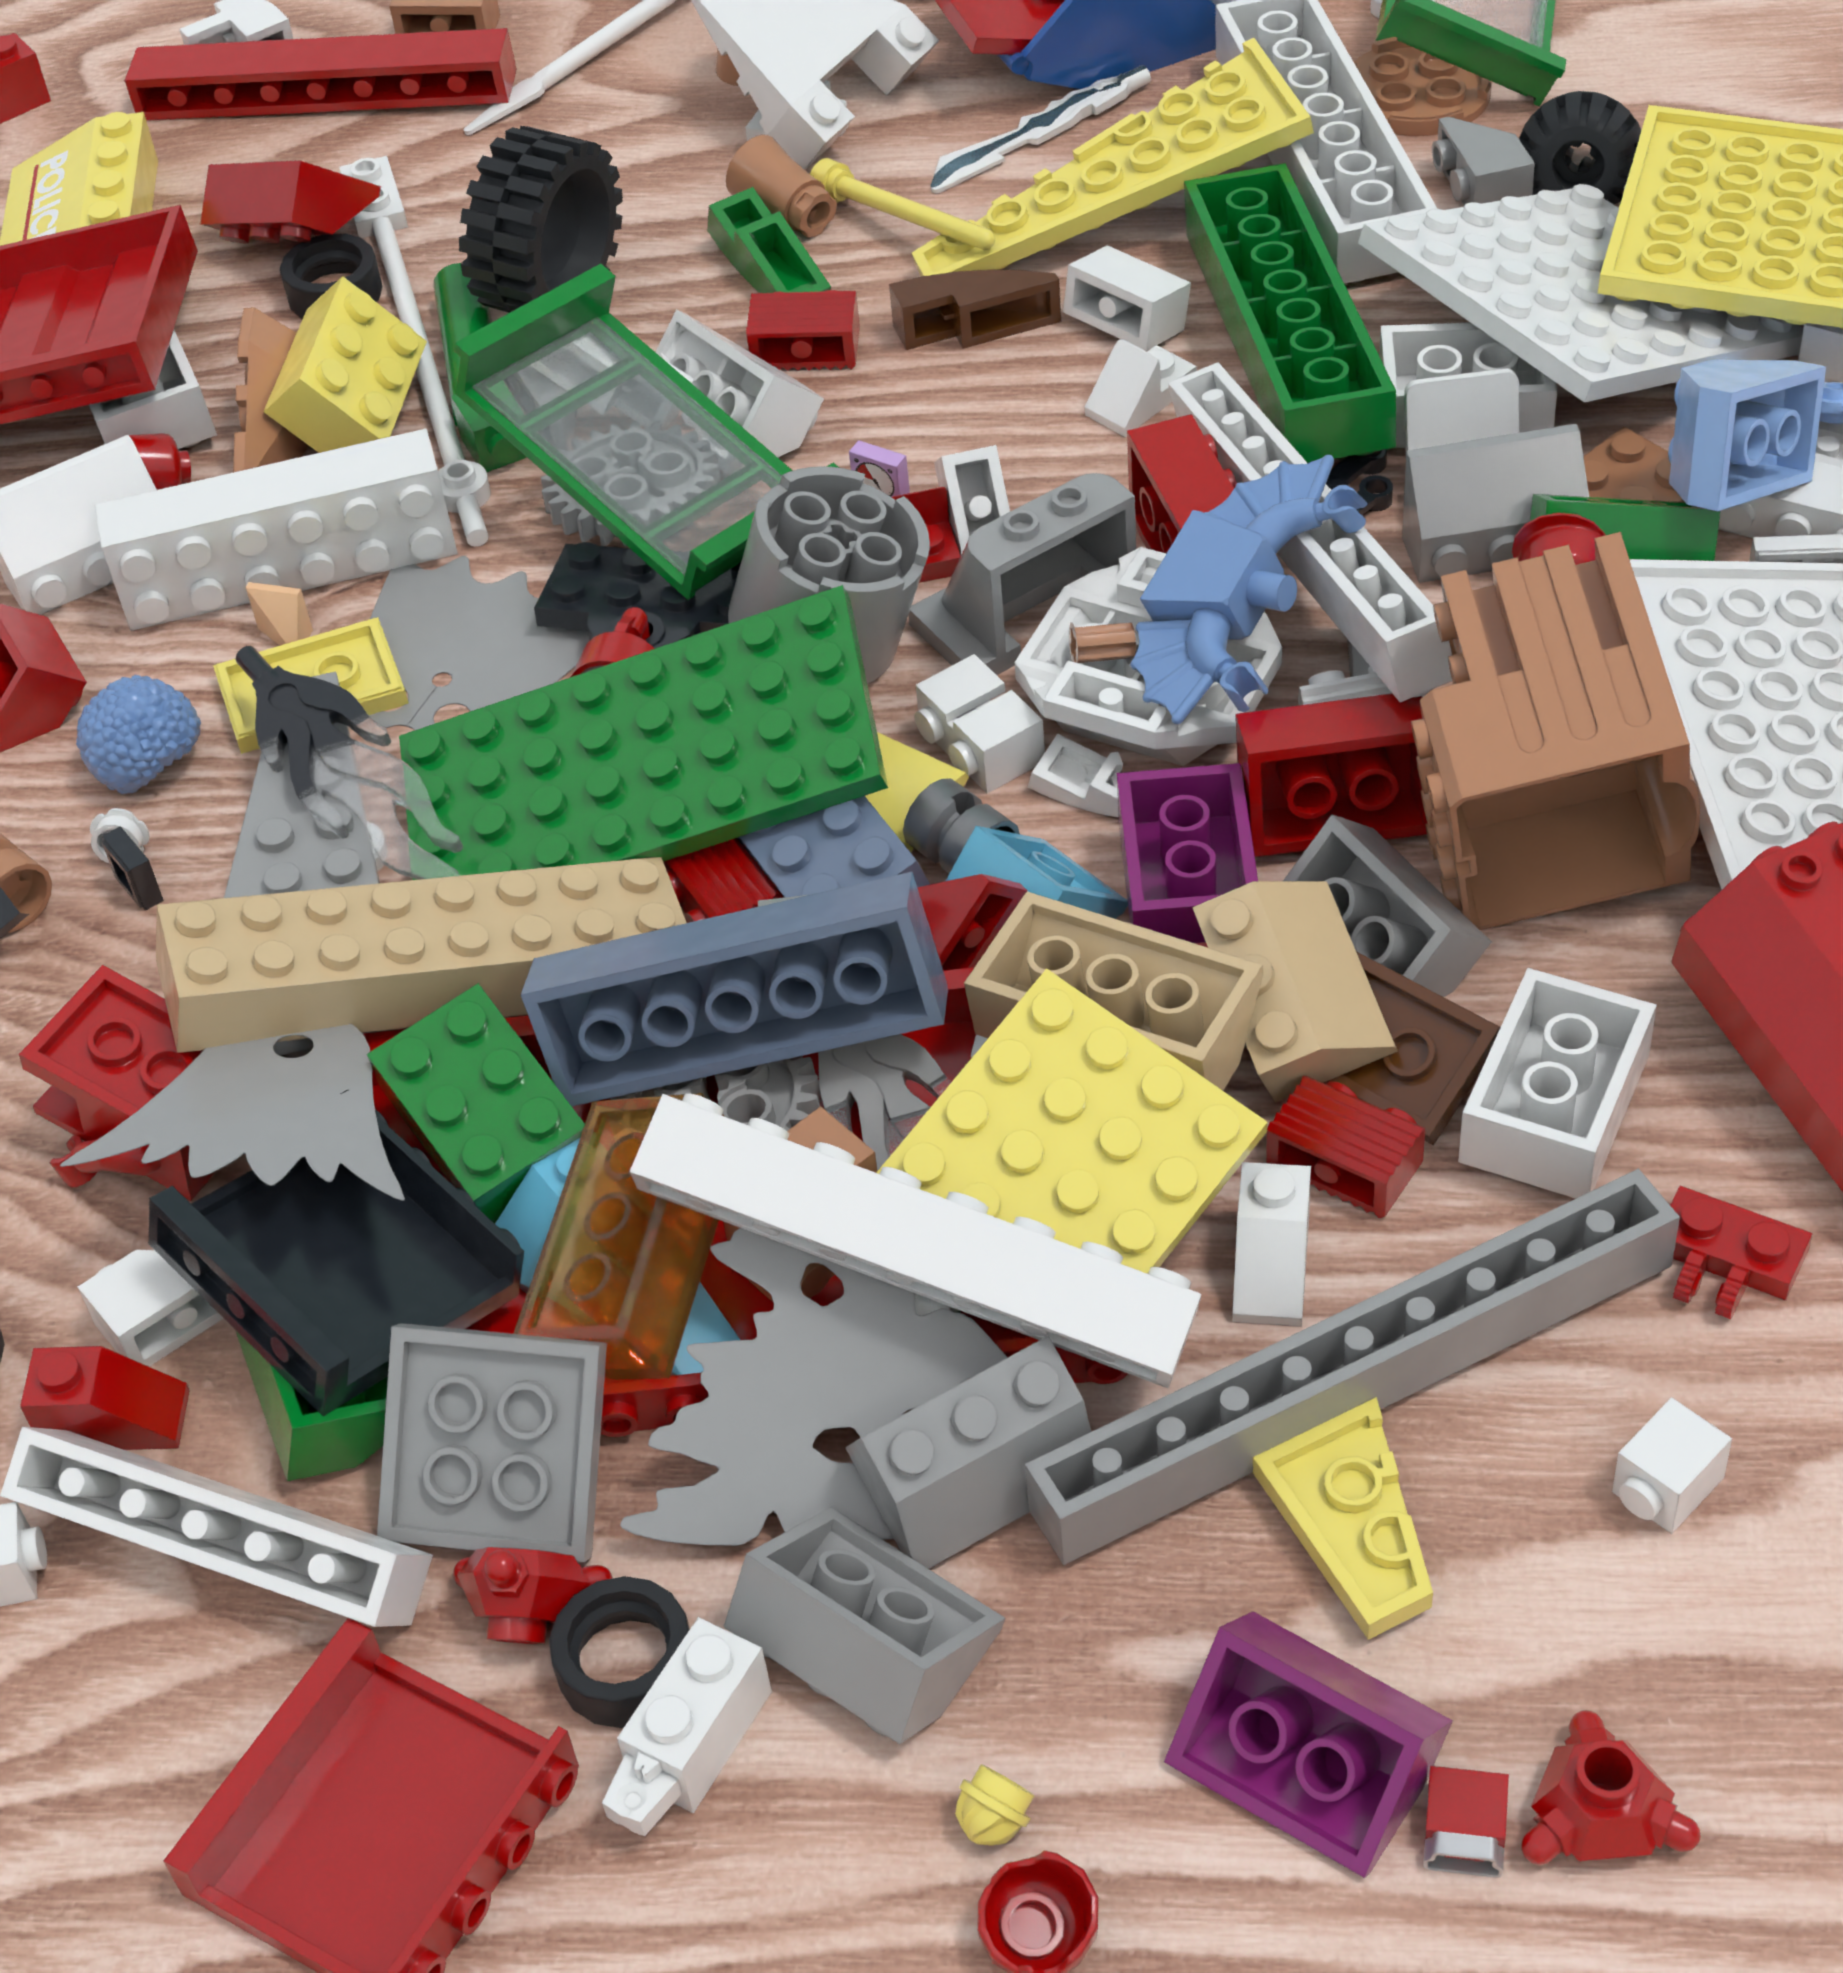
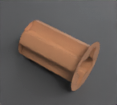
[1069,622,1136,663]

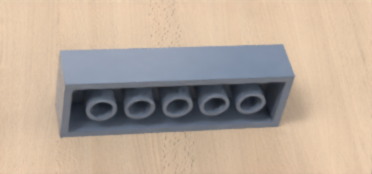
[521,872,948,1106]

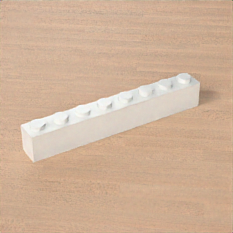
[630,1093,1202,1389]

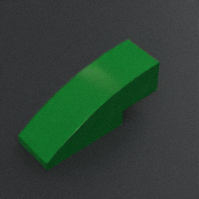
[707,187,831,293]

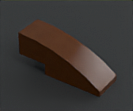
[889,269,1061,350]

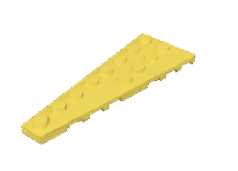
[912,38,1314,276]

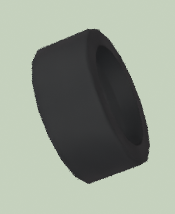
[279,233,383,319]
[549,1576,690,1728]

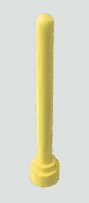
[810,158,995,250]

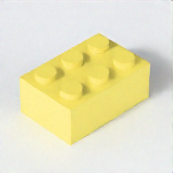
[263,276,427,453]

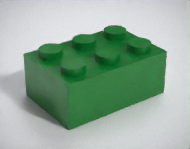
[366,983,589,1224]

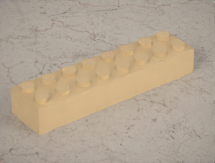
[156,857,686,1053]

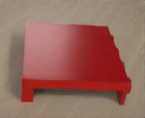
[163,1618,579,1973]

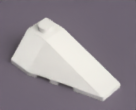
[656,309,824,476]

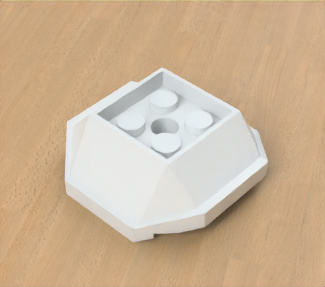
[1015,547,1282,766]

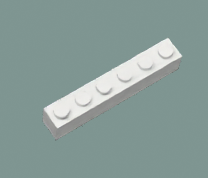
[0,1427,433,1627]

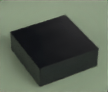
[101,826,164,911]

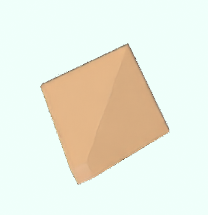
[246,582,313,645]

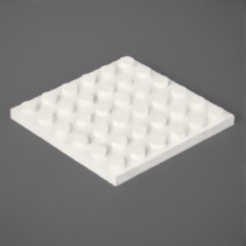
[1358,184,1803,403]

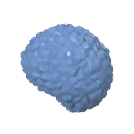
[76,675,201,794]

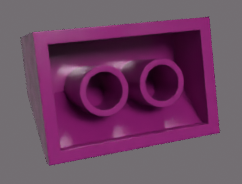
[1164,1611,1453,1878]

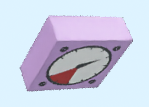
[849,440,910,497]

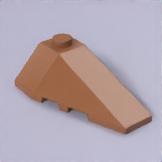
[233,307,309,473]

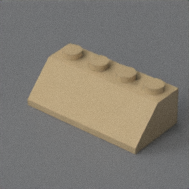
[964,891,1264,1090]

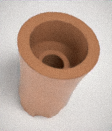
[726,135,837,237]

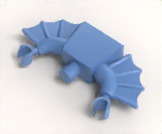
[1130,455,1367,724]

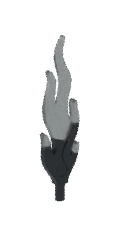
[235,646,463,880]

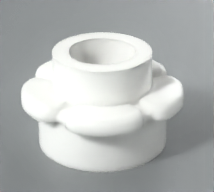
[90,808,149,864]

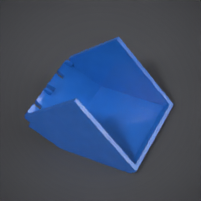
[998,0,1216,89]

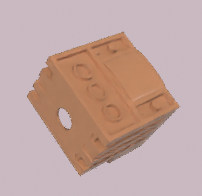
[1411,532,1700,930]

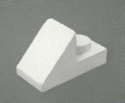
[1085,339,1197,437]

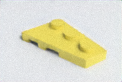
[1253,1397,1433,1640]

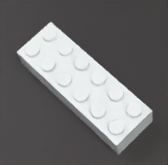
[95,428,458,631]

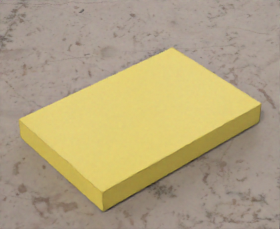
[213,617,409,754]

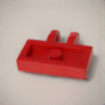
[1670,1185,1813,1319]

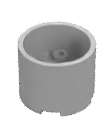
[728,466,930,684]

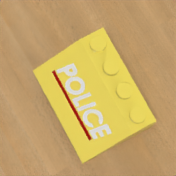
[0,112,158,246]

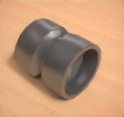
[903,778,1020,873]

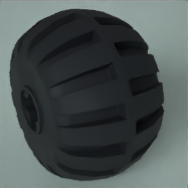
[1519,91,1641,205]

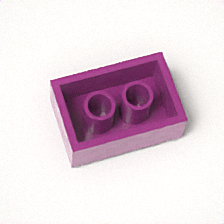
[1117,763,1258,943]

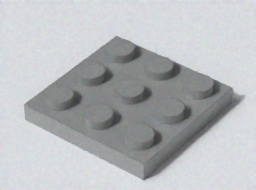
[377,1323,607,1562]

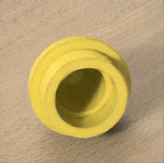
[955,1764,1035,1846]

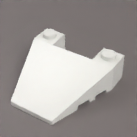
[692,0,939,170]

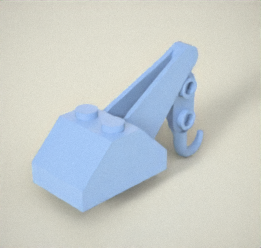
[1668,359,1843,511]

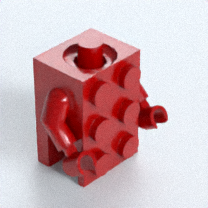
[19,965,218,1201]

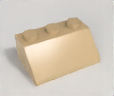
[1192,881,1398,1103]

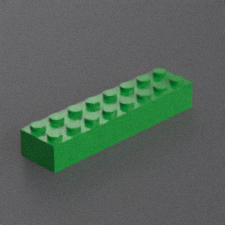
[1184,163,1396,463]

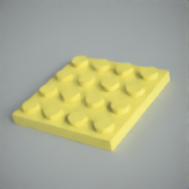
[876,968,1268,1274]

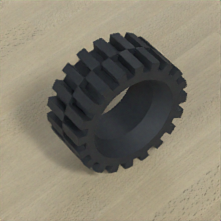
[459,126,623,313]

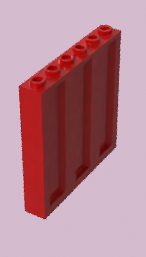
[0,205,198,425]

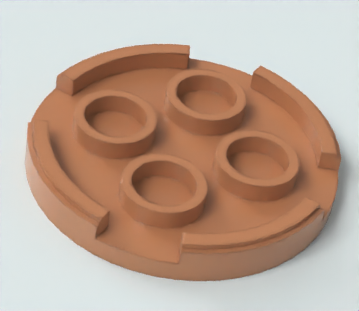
[1353,37,1492,136]

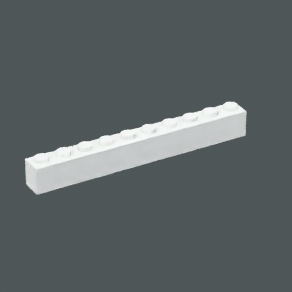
[1168,362,1452,702]

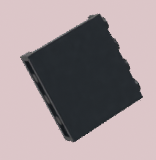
[148,1090,524,1416]

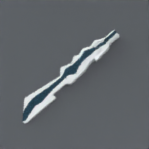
[931,65,1151,194]

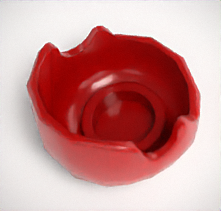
[977,1851,1099,1973]

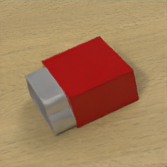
[1423,1766,1509,1878]

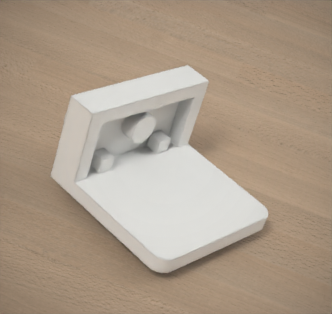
[1404,369,1519,451]

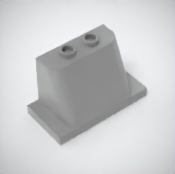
[908,473,1136,675]

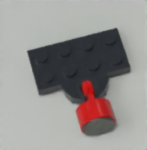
[534,542,741,677]

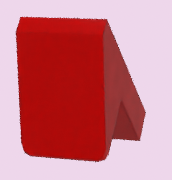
[892,487,961,583]

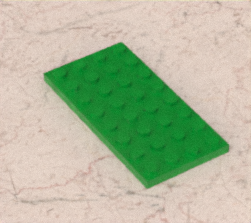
[399,585,888,880]

